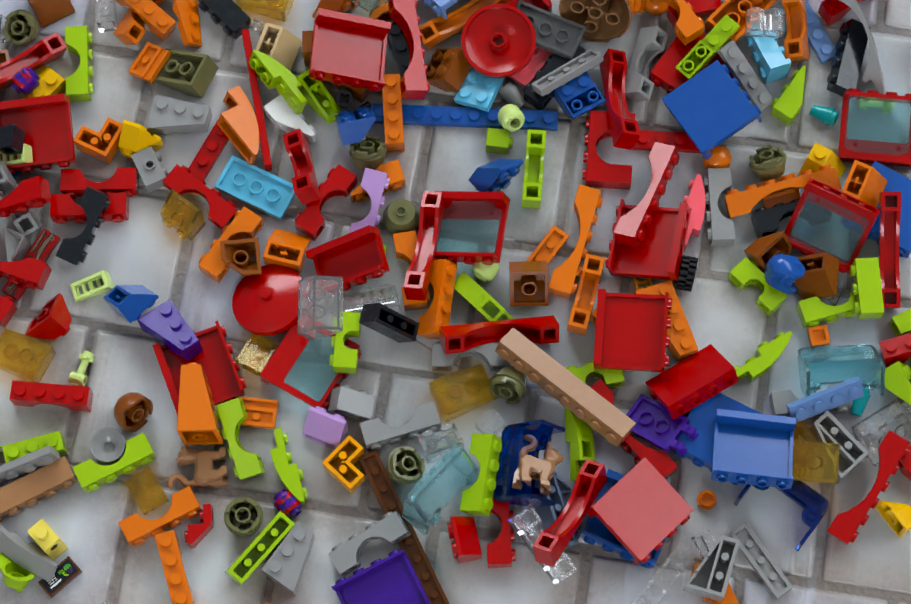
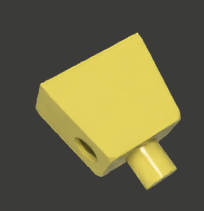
[27,519,68,561]

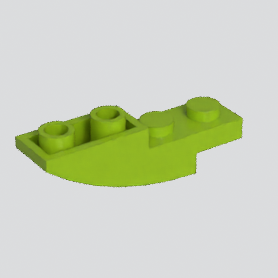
[675,14,740,79]
[248,50,307,114]
[454,271,514,322]
[734,331,792,383]
[565,407,595,481]
[270,428,308,506]

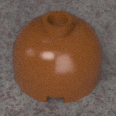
[114,392,153,432]

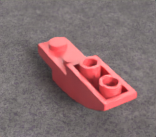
[682,174,705,251]

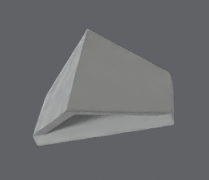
[3,228,31,262]

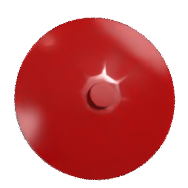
[461,4,536,78]
[232,264,308,336]

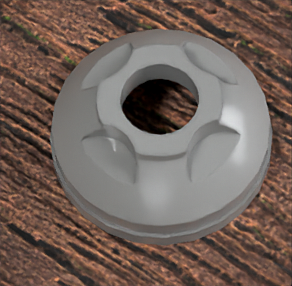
[90,427,126,463]

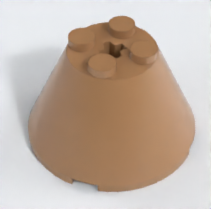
[559,0,632,42]

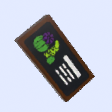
[38,556,82,598]

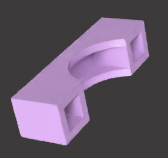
[349,168,390,233]

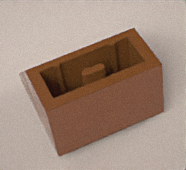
[426,48,471,92]
[795,252,839,300]

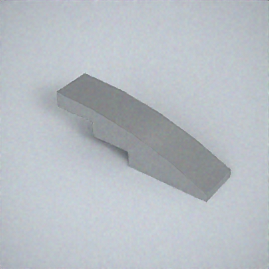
[0,524,58,582]

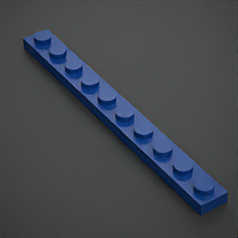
[372,103,558,131]

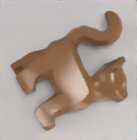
[512,434,563,496]
[167,445,228,489]

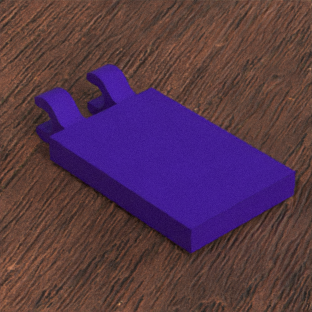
[626,394,699,456]

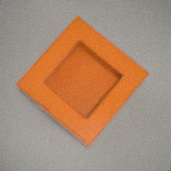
[806,324,831,348]

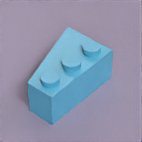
[745,22,792,84]

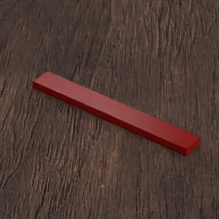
[241,29,272,172]

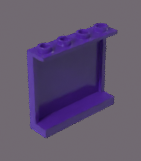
[332,549,431,604]

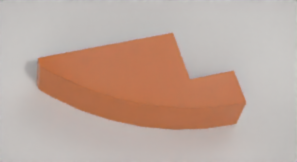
[217,85,259,165]

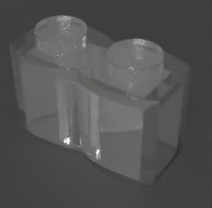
[745,7,785,38]

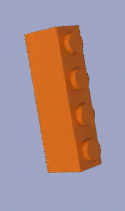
[704,0,778,43]

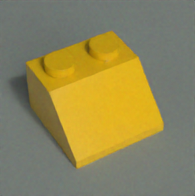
[16,66,66,99]

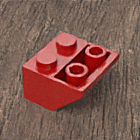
[447,516,482,564]

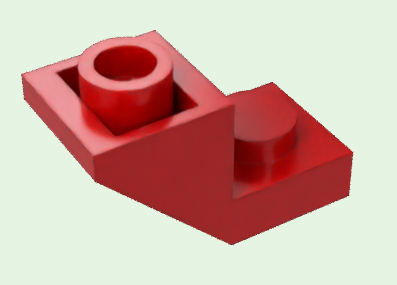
[184,504,214,548]

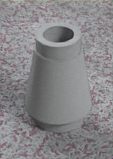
[499,82,526,109]

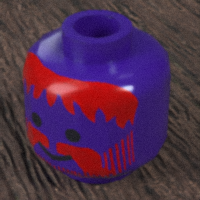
[12,67,40,95]
[273,489,302,518]

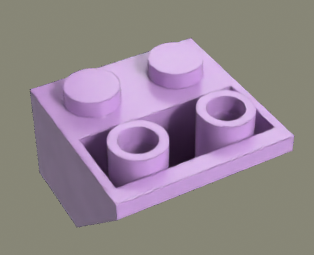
[302,406,349,450]

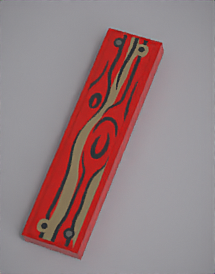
[2,229,61,301]

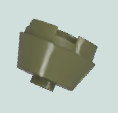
[3,9,40,47]
[349,136,387,171]
[749,145,786,181]
[383,199,420,234]
[489,366,527,404]
[386,446,425,484]
[224,497,263,536]

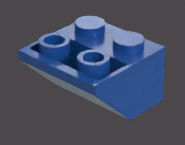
[554,71,606,119]
[335,106,376,146]
[469,159,524,192]
[103,285,159,323]

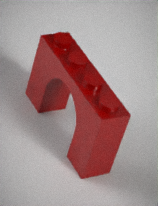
[582,110,635,190]

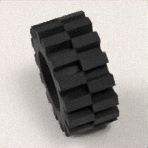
[676,255,698,292]

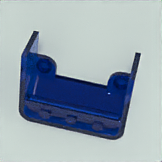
[493,419,565,508]
[734,474,829,551]

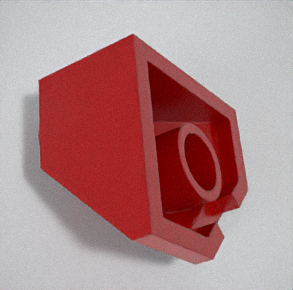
[25,293,72,340]

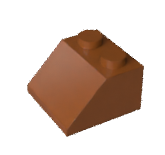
[27,0,75,28]
[509,261,549,307]

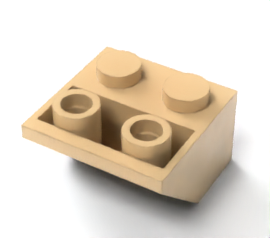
[255,22,302,72]

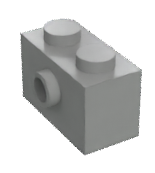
[131,146,168,193]
[328,385,375,422]

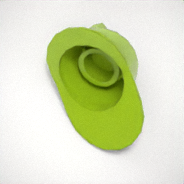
[0,553,35,593]

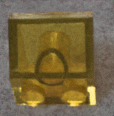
[160,189,206,241]
[792,440,840,483]

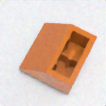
[842,160,887,207]
[263,229,312,273]

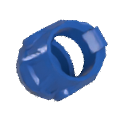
[765,254,806,295]

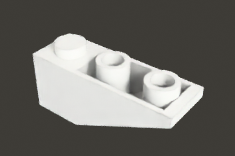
[263,95,317,143]

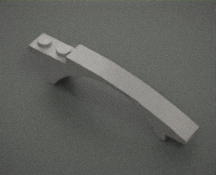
[840,0,885,94]

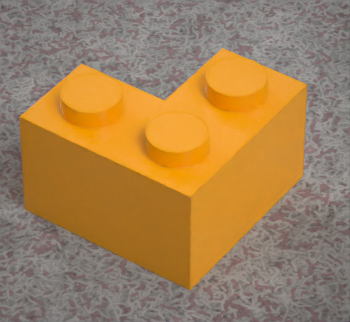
[322,435,365,494]

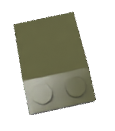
[154,48,219,98]

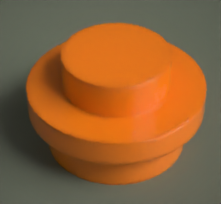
[697,490,717,510]

